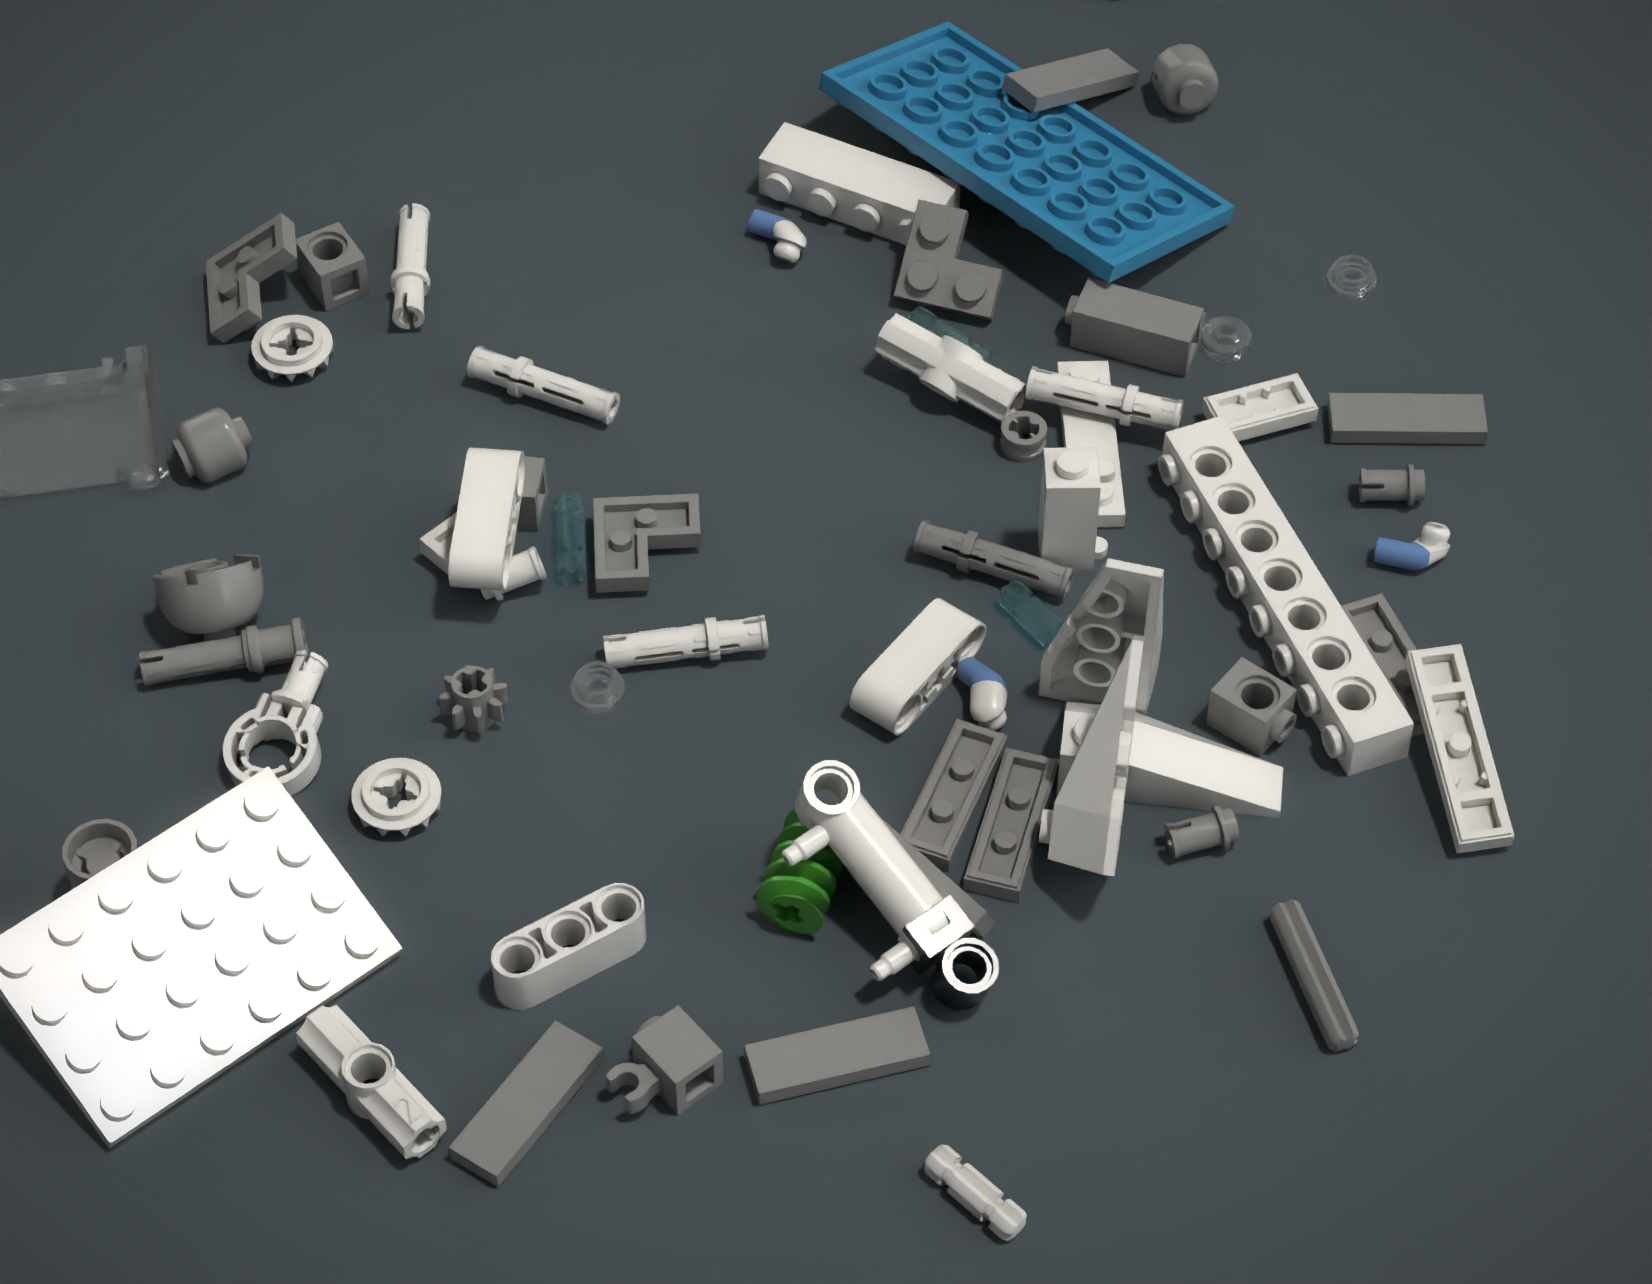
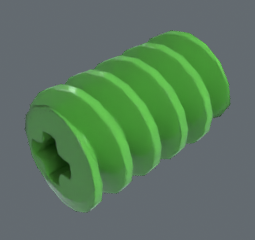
[756,808,844,934]

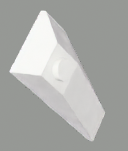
[1057,701,1283,818]

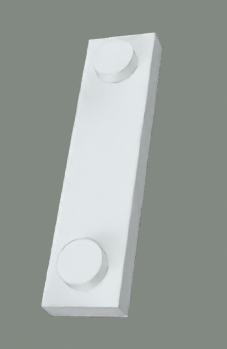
[1057,361,1126,527]
[1405,644,1515,853]

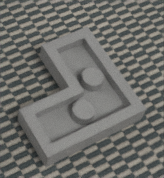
[894,199,1005,321]
[206,213,297,343]
[593,493,701,593]

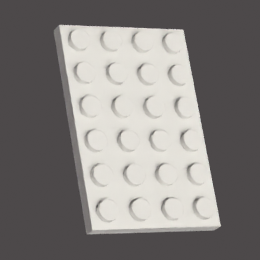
[0,766,402,1148]

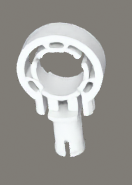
[223,650,328,796]

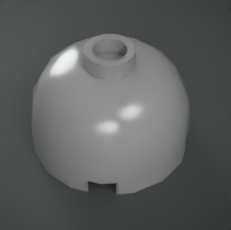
[152,554,265,641]

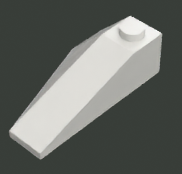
[1039,558,1164,716]
[1039,635,1145,876]

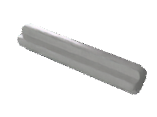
[1270,899,1359,1052]

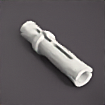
[390,203,430,329]
[467,346,620,425]
[1025,366,1184,431]
[603,615,769,670]

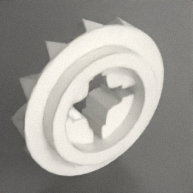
[251,315,334,382]
[351,758,442,836]

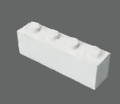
[758,122,961,246]

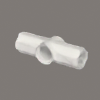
[874,313,1027,423]
[296,1005,447,1159]

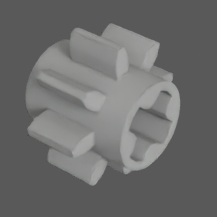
[439,664,509,734]

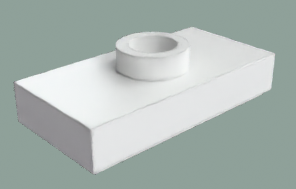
[1202,373,1318,442]

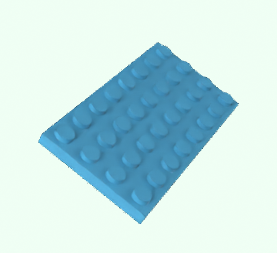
[818,21,1235,283]

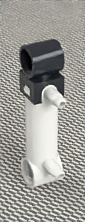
[782,760,999,1010]

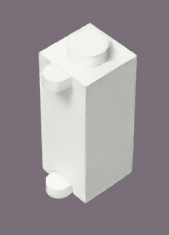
[1038,447,1116,572]

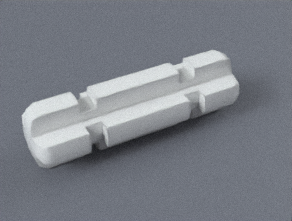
[924,1144,1027,1241]

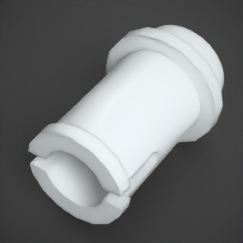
[480,546,547,601]

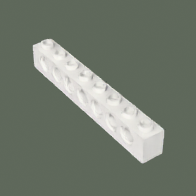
[1158,415,1414,776]

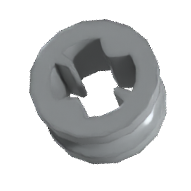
[1000,411,1047,462]

